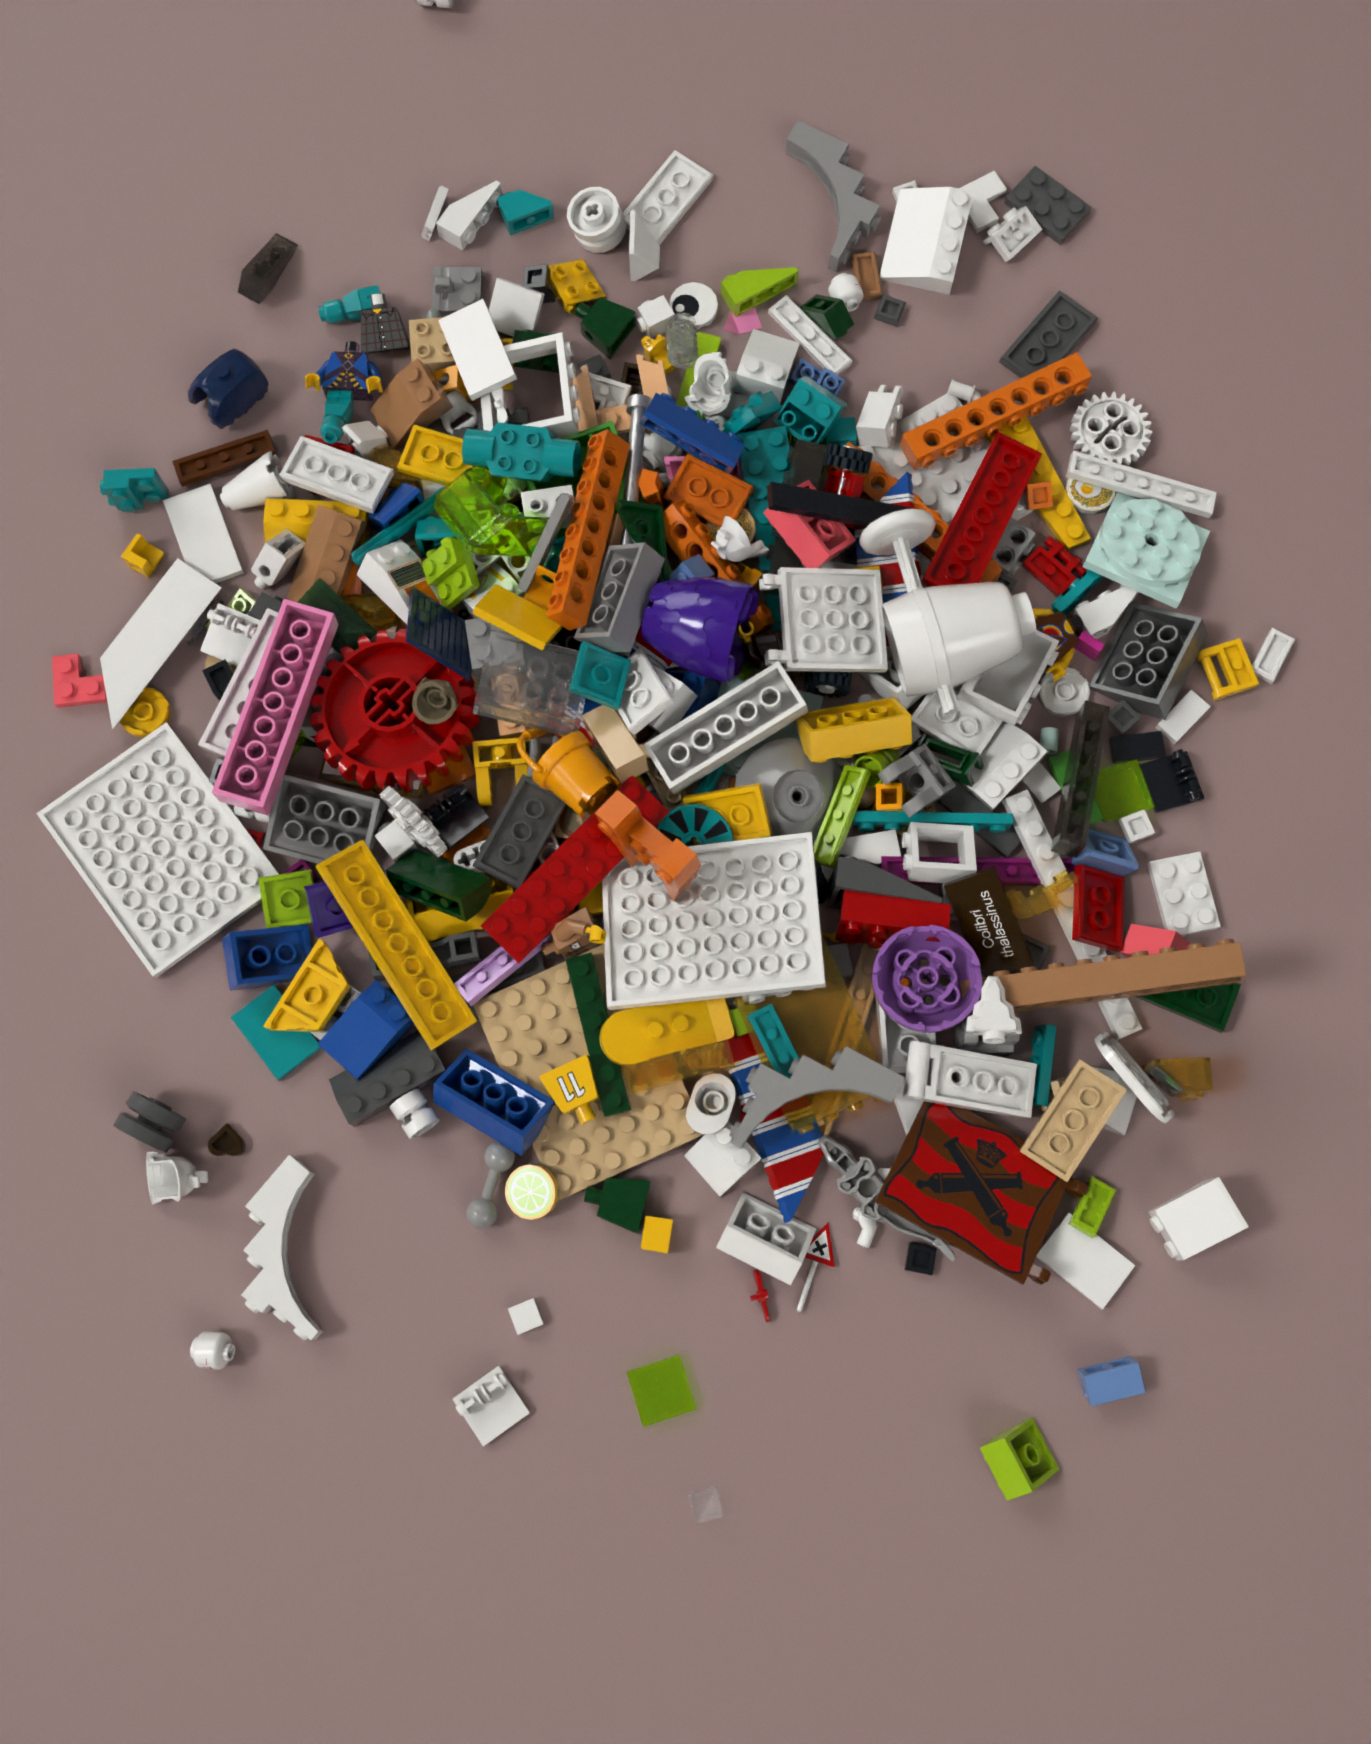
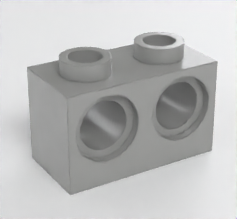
[991,517,1036,576]

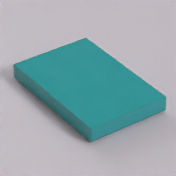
[231,985,322,1081]

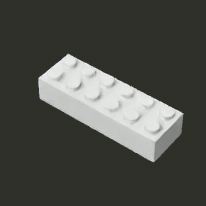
[643,661,808,795]

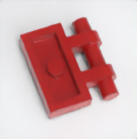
[1021,536,1086,597]

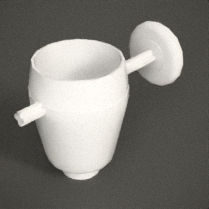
[859,509,1036,715]

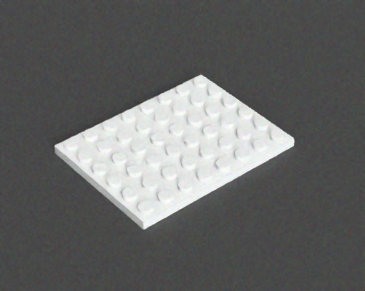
[36,722,279,978]
[602,832,826,1010]

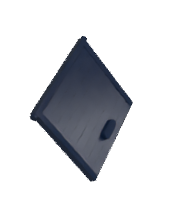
[406,587,472,681]

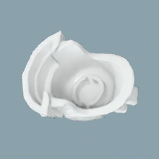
[684,352,733,416]
[711,516,769,562]
[146,1151,208,1205]

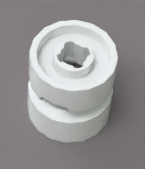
[389,1088,440,1140]

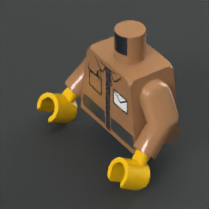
[541,907,606,960]

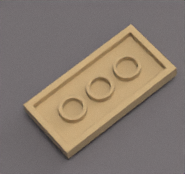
[1019,1059,1127,1182]

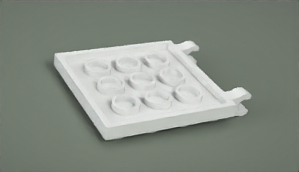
[759,567,888,672]

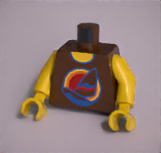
[1032,608,1083,683]

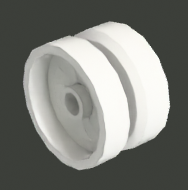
[567,187,626,253]

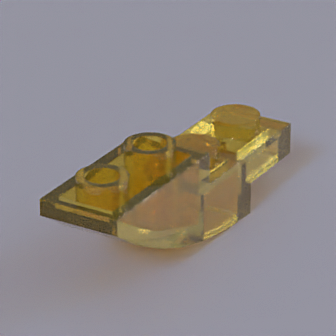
[1006,870,1080,921]
[623,1040,735,1094]

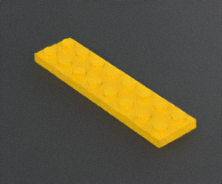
[316,839,477,1050]

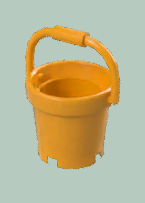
[517,725,620,819]

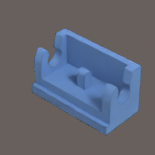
[1077,1356,1146,1406]

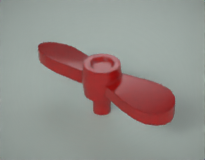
[750,1269,771,1322]

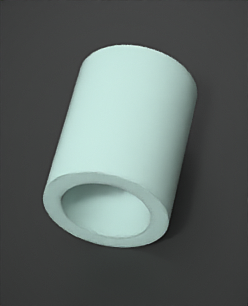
[1040,727,1059,755]

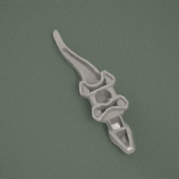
[818,1135,955,1262]

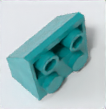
[773,376,848,450]

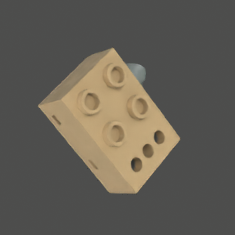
[409,309,456,377]

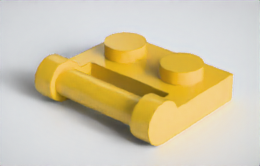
[1197,638,1259,701]

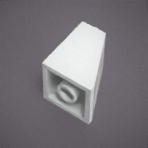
[1148,1177,1249,1261]

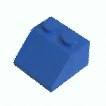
[367,482,424,543]

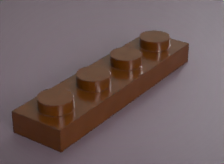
[172,430,277,487]

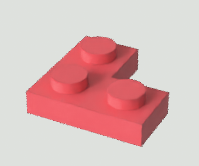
[52,654,107,708]

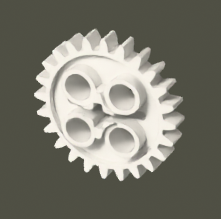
[1069,392,1152,467]
[379,786,447,858]

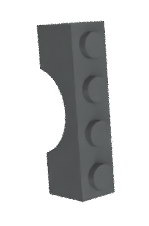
[368,931,482,981]

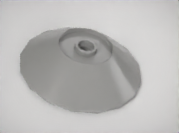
[735,737,843,845]

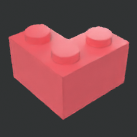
[1120,924,1190,958]

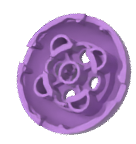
[872,925,983,1033]

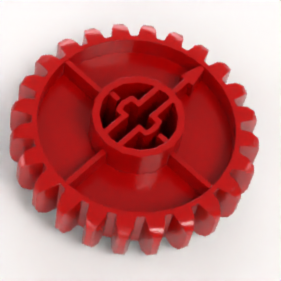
[310,629,480,793]

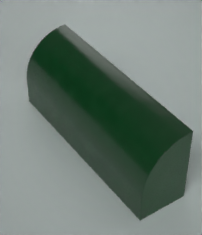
[385,849,491,922]

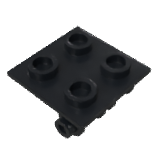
[1138,749,1205,813]
[423,783,490,850]

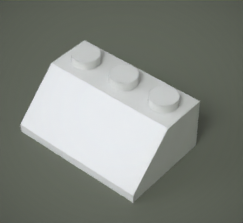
[958,722,1047,812]
[716,1192,816,1285]

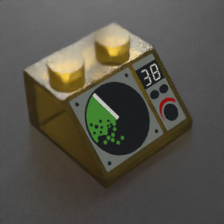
[1142,1057,1213,1102]

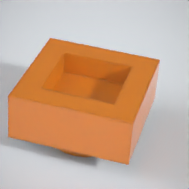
[1024,481,1053,510]

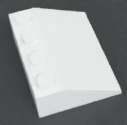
[879,187,974,295]

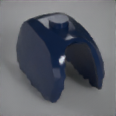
[188,349,269,429]

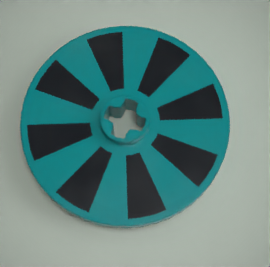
[657,804,734,847]

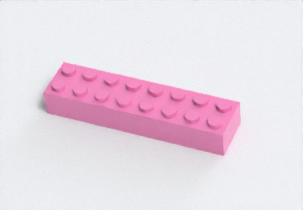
[212,599,339,816]

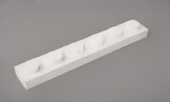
[1066,451,1217,518]

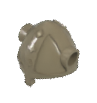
[412,676,459,724]

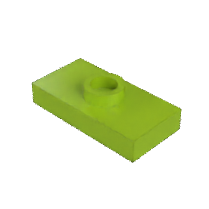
[1068,1176,1116,1238]

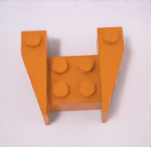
[595,790,701,901]

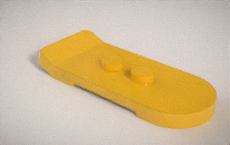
[599,998,735,1066]

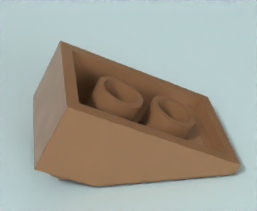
[370,358,453,450]

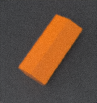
[638,469,665,512]

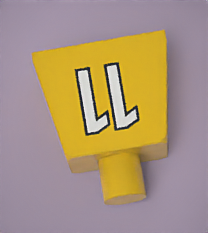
[539,1054,600,1125]

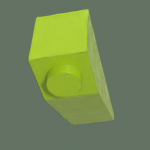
[721,267,799,317]

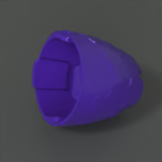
[641,577,759,684]

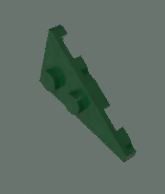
[615,499,669,583]
[1135,983,1241,1033]

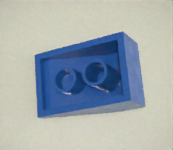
[222,924,312,991]
[318,979,414,1080]

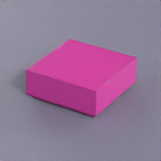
[1074,631,1104,661]

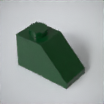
[800,294,854,339]

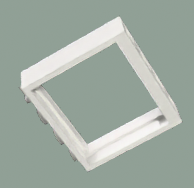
[480,332,581,438]

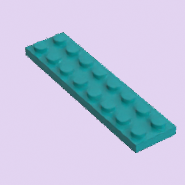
[736,426,806,631]

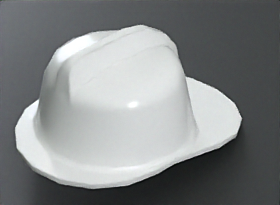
[686,1073,736,1135]

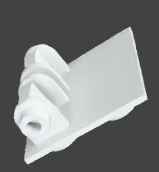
[200,603,261,666]
[453,1366,530,1447]

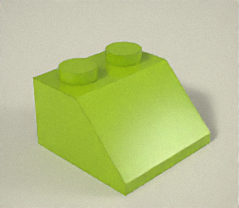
[980,1417,1060,1501]

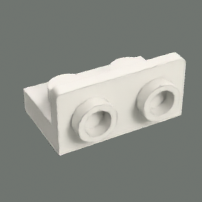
[983,206,1042,262]

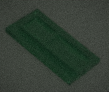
[297,578,377,655]

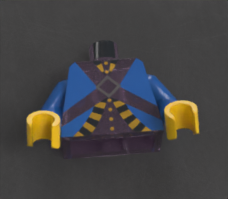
[305,341,383,401]

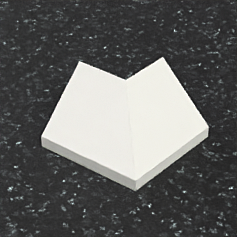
[629,210,660,281]

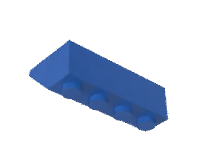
[639,393,745,474]
[433,1048,555,1156]

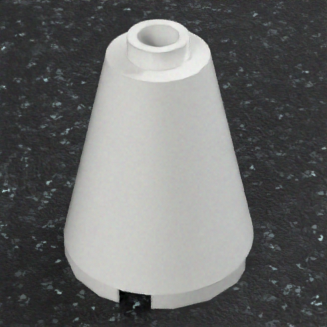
[220,451,294,510]

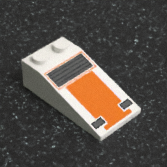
[357,540,453,624]

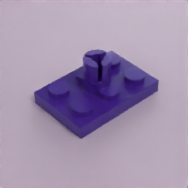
[304,866,385,938]

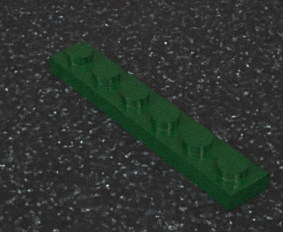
[565,953,631,1117]

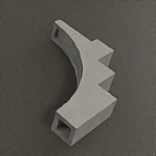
[786,121,881,272]
[729,1046,905,1148]

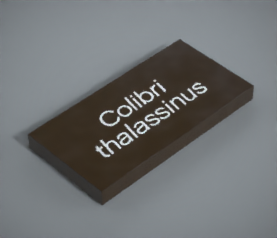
[944,866,1034,978]

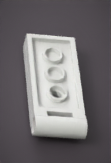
[903,1041,1037,1119]

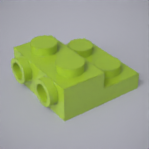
[422,537,480,610]

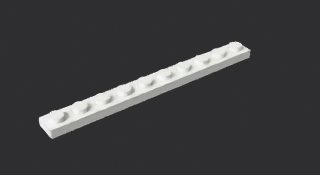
[1002,789,1142,1040]

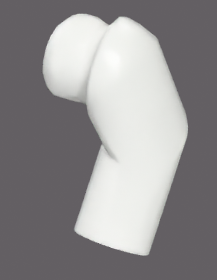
[853,1206,877,1249]

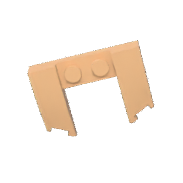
[573,354,669,434]

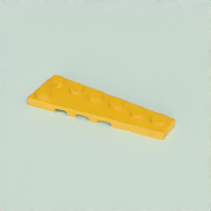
[985,417,1091,551]

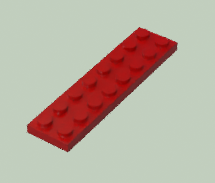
[921,431,1042,587]
[481,776,669,964]

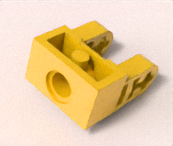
[472,738,528,807]

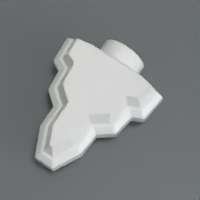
[642,432,682,472]
[966,976,1022,1044]

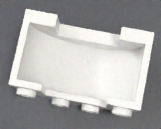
[958,630,1059,726]

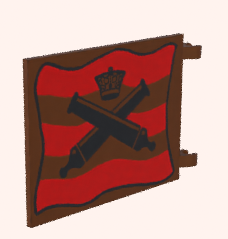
[875,1101,1088,1285]

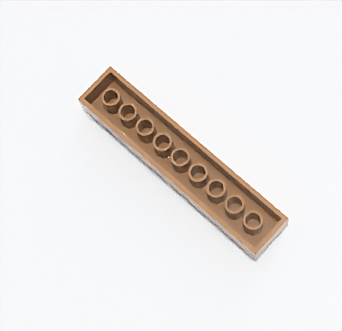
[960,939,1246,1017]

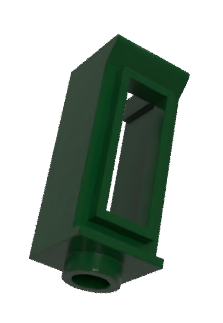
[913,734,984,787]

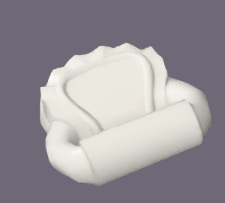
[439,390,478,435]

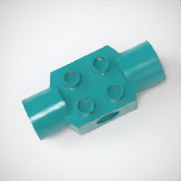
[462,422,581,483]

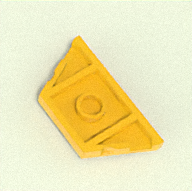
[263,939,351,1032]

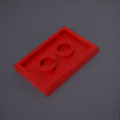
[1072,864,1124,953]

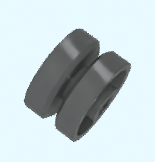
[113,1091,186,1153]

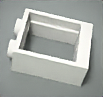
[902,822,977,883]

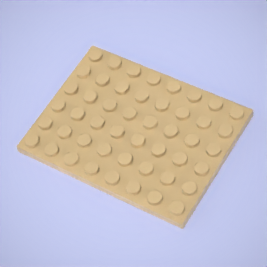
[473,944,705,1202]

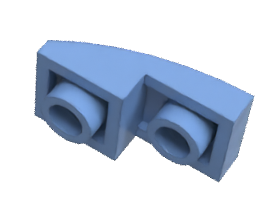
[788,358,846,396]

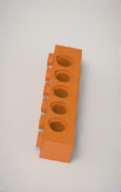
[663,500,776,640]

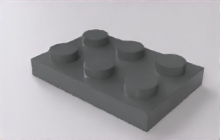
[1004,166,1091,245]

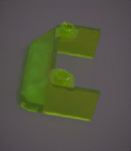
[434,466,548,556]

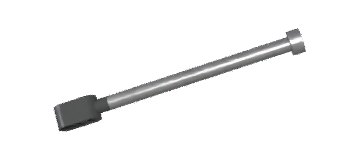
[612,394,652,657]

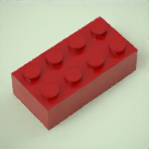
[835,890,951,948]

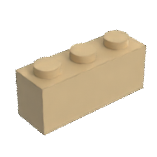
[581,705,649,784]

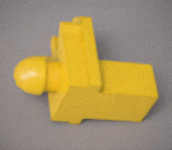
[641,334,677,376]

